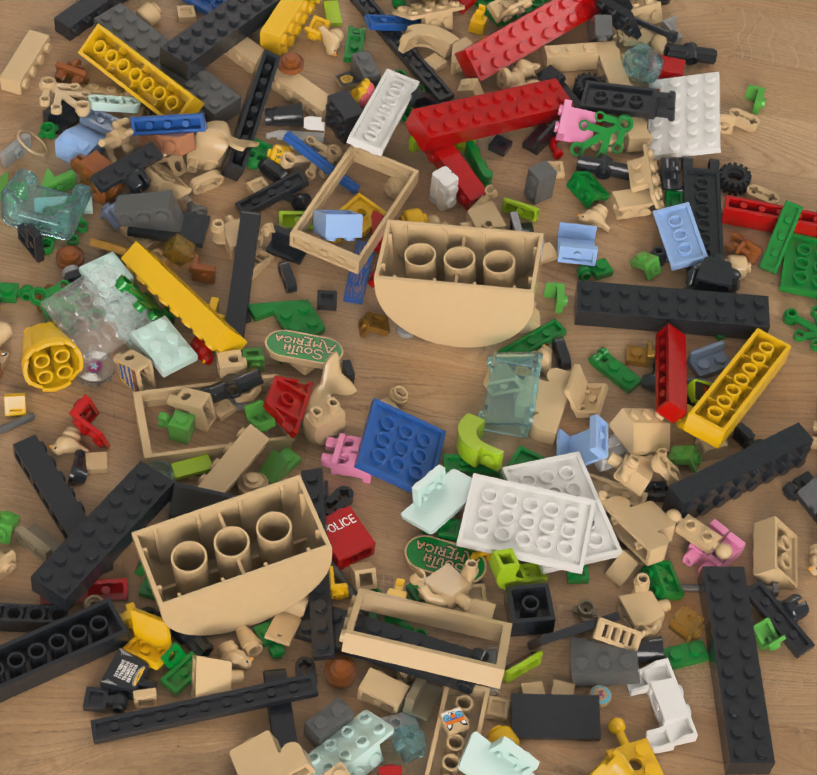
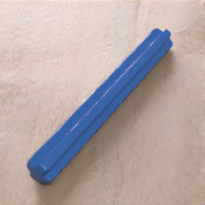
[283,131,360,194]

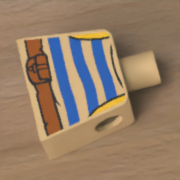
[113,349,157,392]

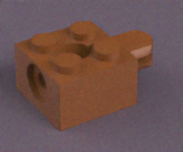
[70,150,122,206]

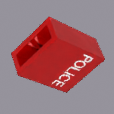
[326,505,376,570]

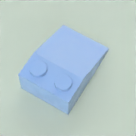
[54,123,106,164]

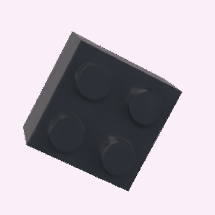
[325,89,363,145]
[504,583,556,637]

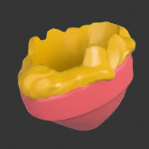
[351,78,375,110]

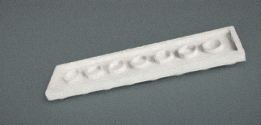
[347,69,420,156]

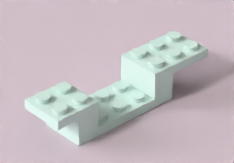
[79,251,198,378]

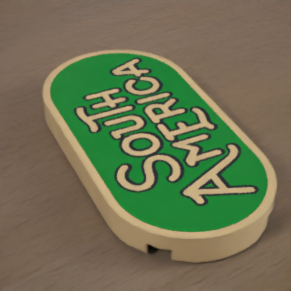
[264,330,344,369]
[404,535,487,584]

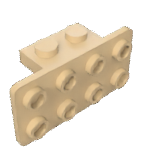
[392,0,465,30]
[627,144,665,210]

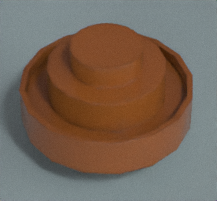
[278,52,304,75]
[56,245,85,269]
[324,656,357,689]

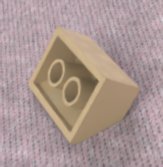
[539,42,599,72]
[140,162,192,200]
[609,408,670,455]
[752,516,798,589]

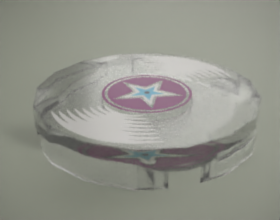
[77,351,115,386]

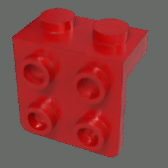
[69,395,111,449]

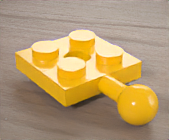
[331,193,387,243]
[605,717,664,775]

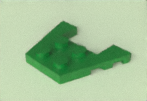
[248,299,325,364]

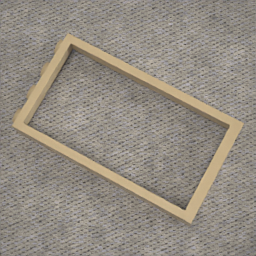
[289,145,419,274]
[133,374,295,469]
[339,588,512,689]

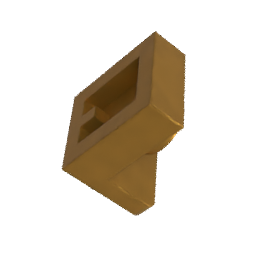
[358,311,390,338]
[625,341,655,368]

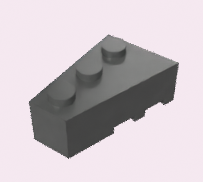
[114,190,184,233]
[571,637,640,688]

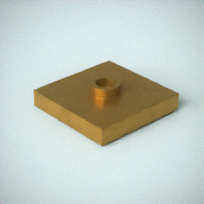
[89,238,129,256]

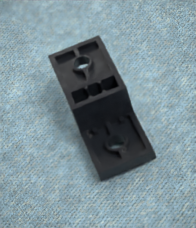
[594,0,642,40]

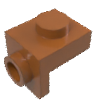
[189,254,216,284]

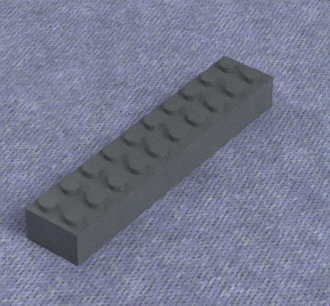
[94,3,241,123]

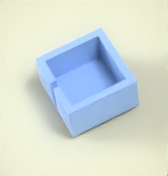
[313,210,363,241]

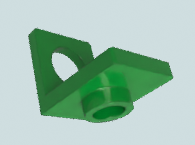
[160,642,186,670]

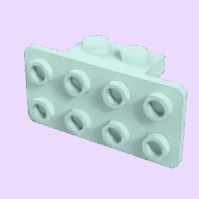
[401,465,472,534]
[308,710,394,775]
[458,732,540,775]

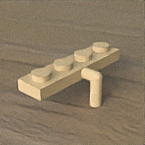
[588,472,648,507]

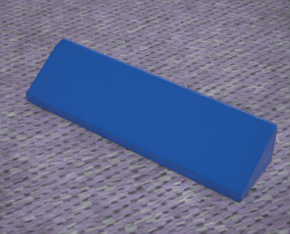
[130,113,208,136]

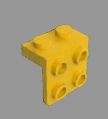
[122,608,173,670]

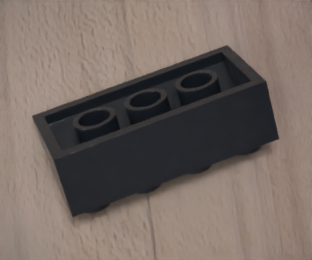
[169,482,237,519]

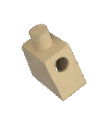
[167,387,217,432]
[191,655,244,698]

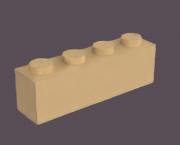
[0,30,52,95]
[197,424,270,493]

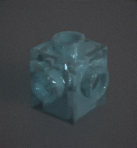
[392,723,427,764]

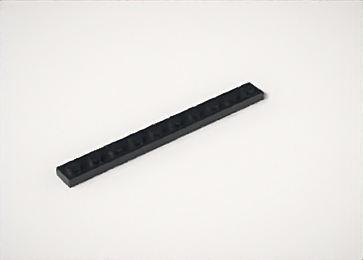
[350,0,454,103]
[301,468,336,661]
[90,672,318,745]

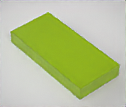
[323,0,342,26]
[171,454,212,481]

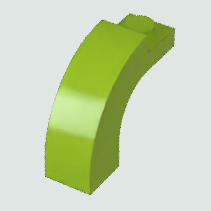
[456,413,504,472]
[489,548,548,590]

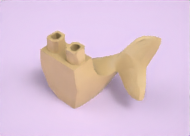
[187,120,260,174]
[301,351,357,446]

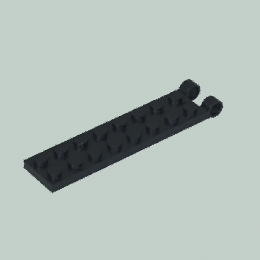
[681,156,724,278]
[294,604,489,694]

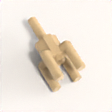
[98,117,140,153]

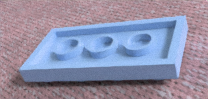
[653,202,708,271]

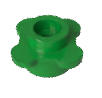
[38,122,59,140]

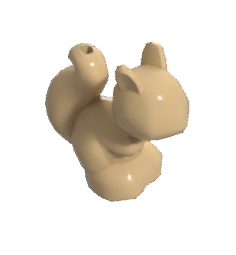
[497,58,540,90]

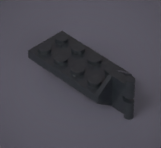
[580,80,676,121]

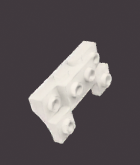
[626,658,698,754]

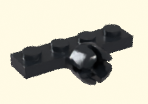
[90,141,163,194]
[748,580,815,659]

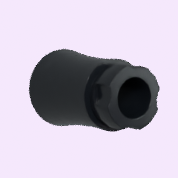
[265,102,304,127]
[619,635,664,663]

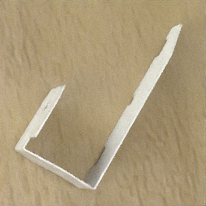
[266,116,325,143]

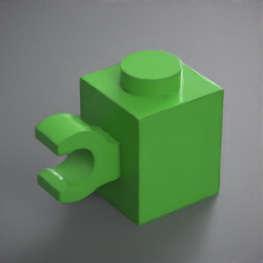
[157,409,195,445]

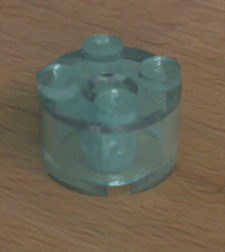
[622,44,663,84]

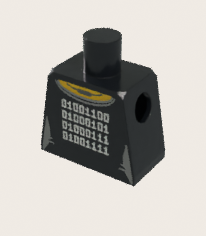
[100,648,158,700]

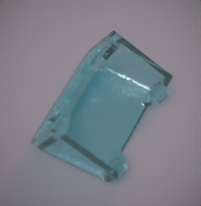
[0,168,91,240]
[478,352,543,438]

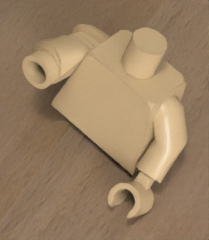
[459,184,507,230]
[211,215,275,260]
[606,448,668,496]
[410,559,479,610]
[616,573,671,640]

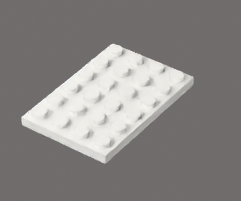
[648,72,721,160]
[501,451,623,574]
[456,473,596,574]

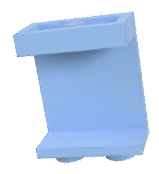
[557,222,598,266]
[556,414,609,466]

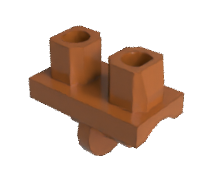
[55,58,90,86]
[725,232,763,265]

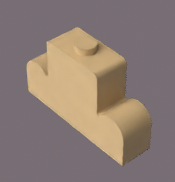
[513,368,570,445]
[601,496,676,566]
[229,730,316,775]

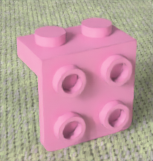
[554,99,596,144]

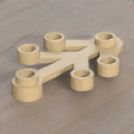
[39,76,91,117]
[280,135,342,182]

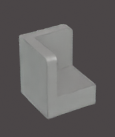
[661,16,683,44]

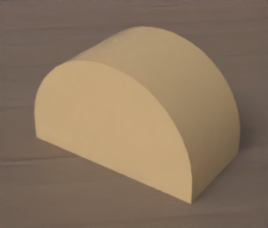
[374,219,544,348]
[131,475,332,636]

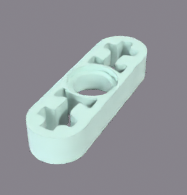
[88,94,141,113]

